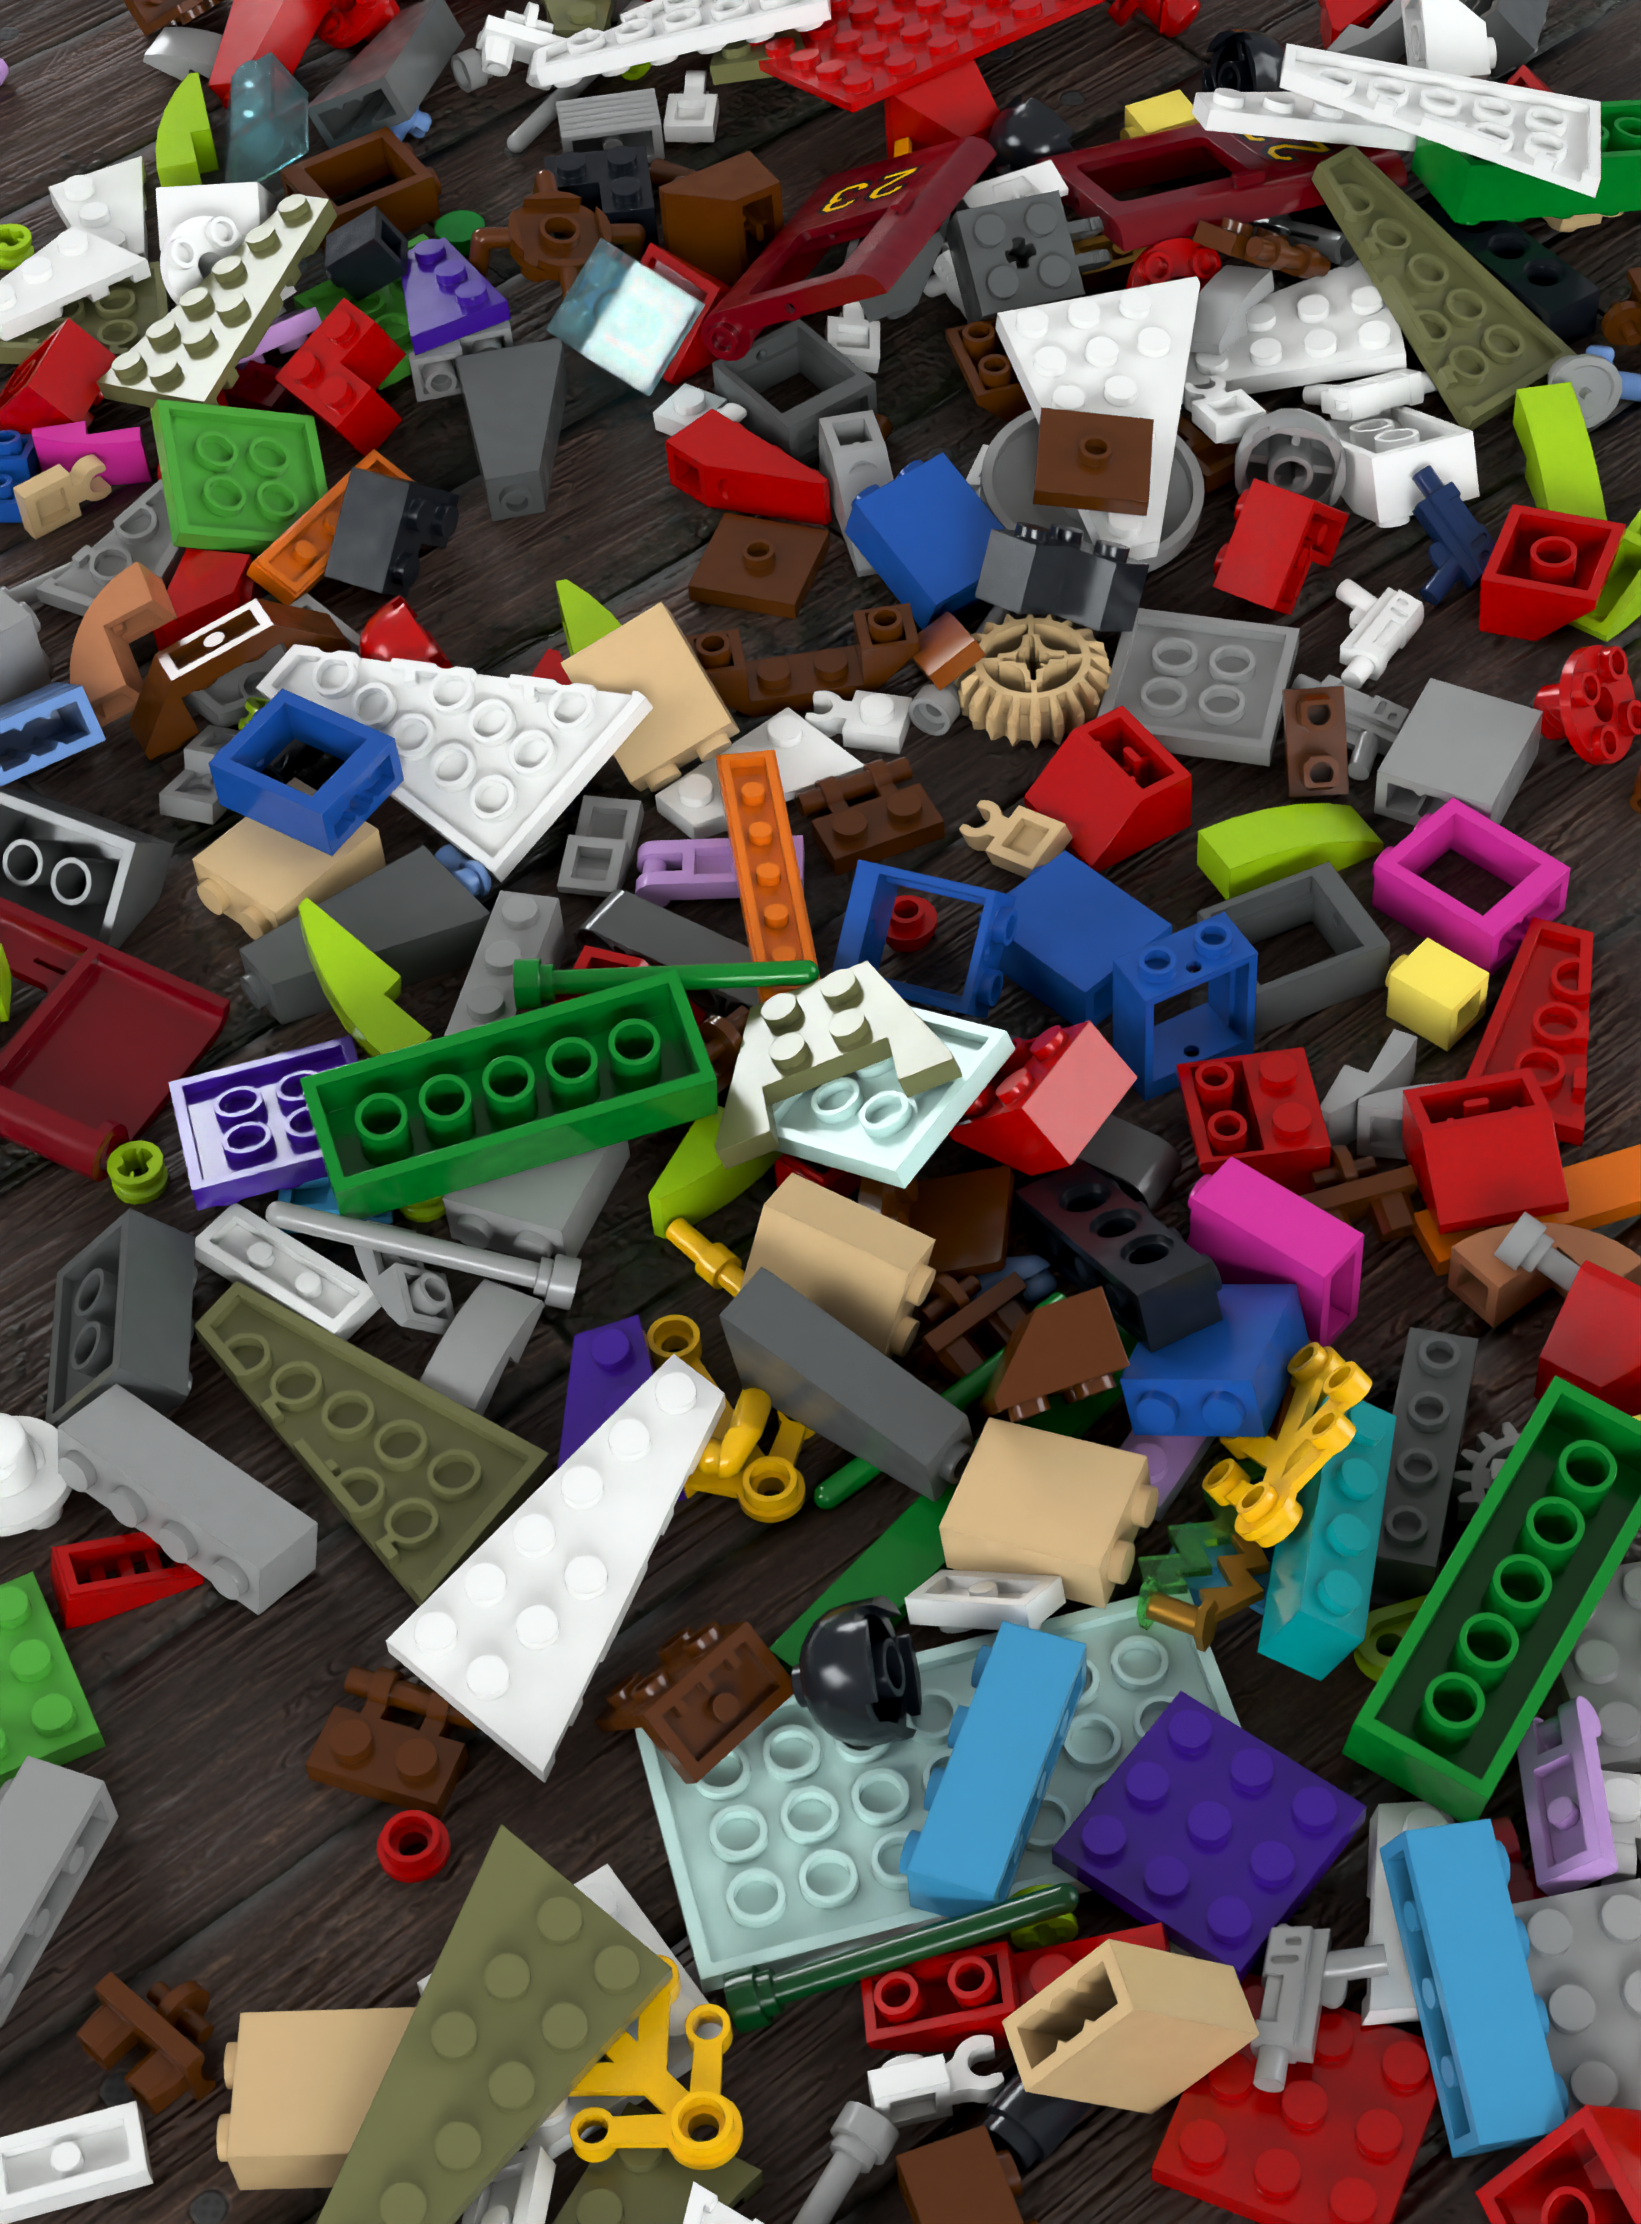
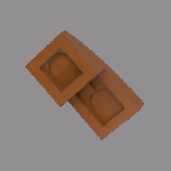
[911,611,986,691]

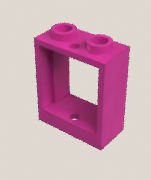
[1372,797,1571,977]

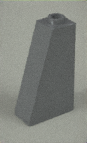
[305,0,465,149]
[456,338,568,522]
[239,845,491,1025]
[719,1267,975,1502]

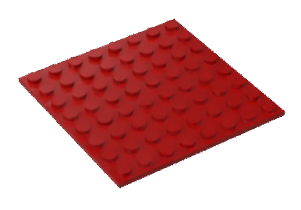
[750,0,1106,113]

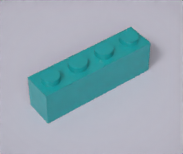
[1257,1396,1397,1681]

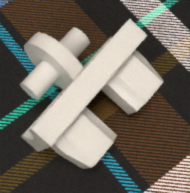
[476,2,567,91]

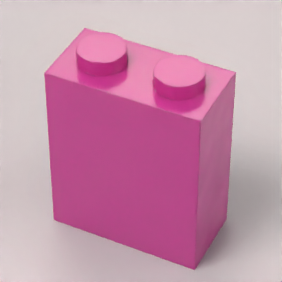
[1187,1156,1364,1347]

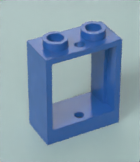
[208,688,404,856]
[831,859,1018,1018]
[1113,912,1258,1102]

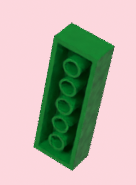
[1410,99,1641,225]
[299,968,718,1220]
[1342,1375,1641,1823]

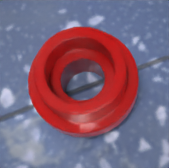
[885,895,938,952]
[377,1810,451,1883]

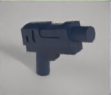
[1412,465,1496,605]

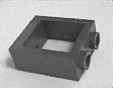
[712,319,878,464]
[1197,862,1390,1036]

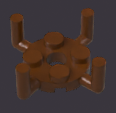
[468,170,646,338]

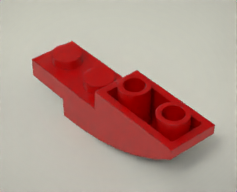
[861,1922,1171,2052]

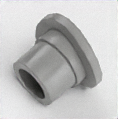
[1547,353,1622,428]

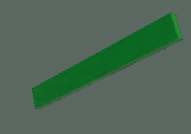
[769,1321,1138,1677]

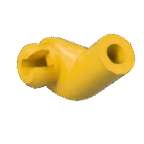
[697,1388,772,1479]

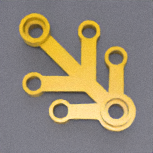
[647,1315,816,1523]
[1202,1342,1372,1548]
[567,1955,743,2170]

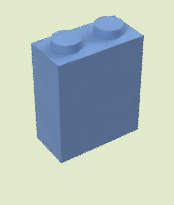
[0,682,106,787]

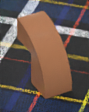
[70,561,177,727]
[1447,1222,1641,1328]

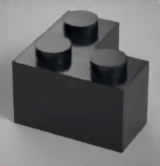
[544,145,659,264]
[324,467,460,598]
[975,522,1150,632]

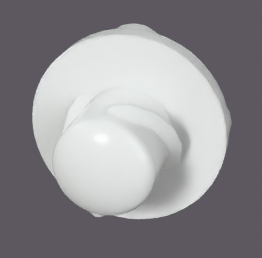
[160,216,245,305]
[0,1413,73,1537]

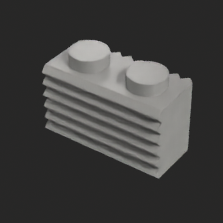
[556,88,665,164]

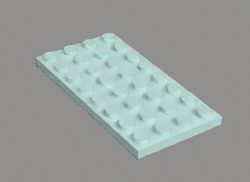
[635,1584,1241,1993]

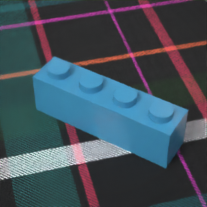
[899,1621,1087,1918]
[1379,1819,1569,2158]

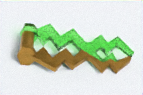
[1136,1461,1269,1652]

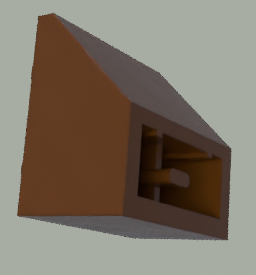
[658,151,784,284]
[945,318,1032,422]
[976,1286,1130,1423]

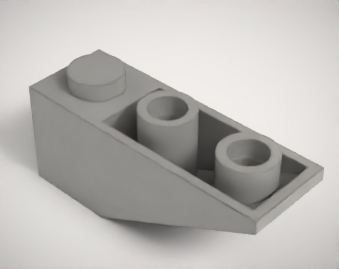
[819,410,894,577]

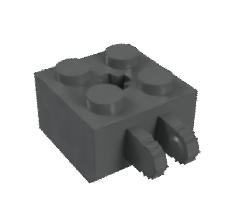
[946,190,1112,324]

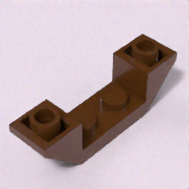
[129,598,351,761]
[685,603,920,718]

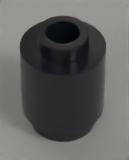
[981,2071,1092,2171]

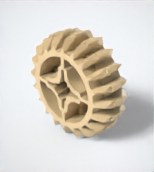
[954,614,1112,748]

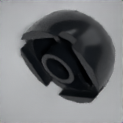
[1201,29,1291,92]
[988,94,1084,178]
[791,1595,922,1746]

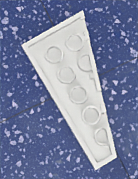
[1279,43,1601,198]
[1192,88,1419,152]
[1181,260,1407,405]
[386,1354,726,1783]

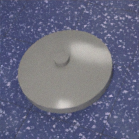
[980,410,1205,572]

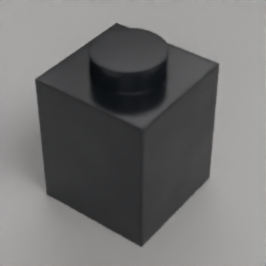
[324,206,408,302]

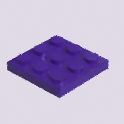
[168,1035,359,1211]
[1052,1691,1367,1984]

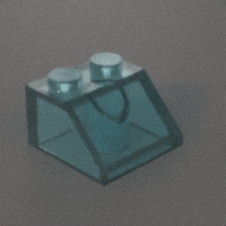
[223,51,309,184]
[546,238,706,396]

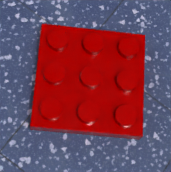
[1152,1973,1439,2224]

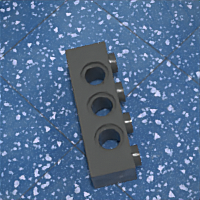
[1370,1327,1479,1605]

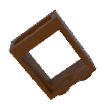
[280,126,442,252]

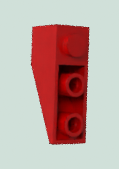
[665,409,832,526]

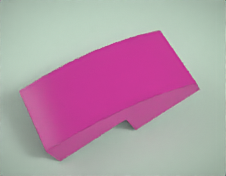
[32,421,151,485]

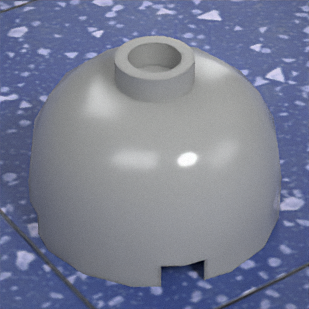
[1235,408,1346,507]

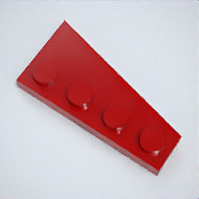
[1465,917,1594,1147]

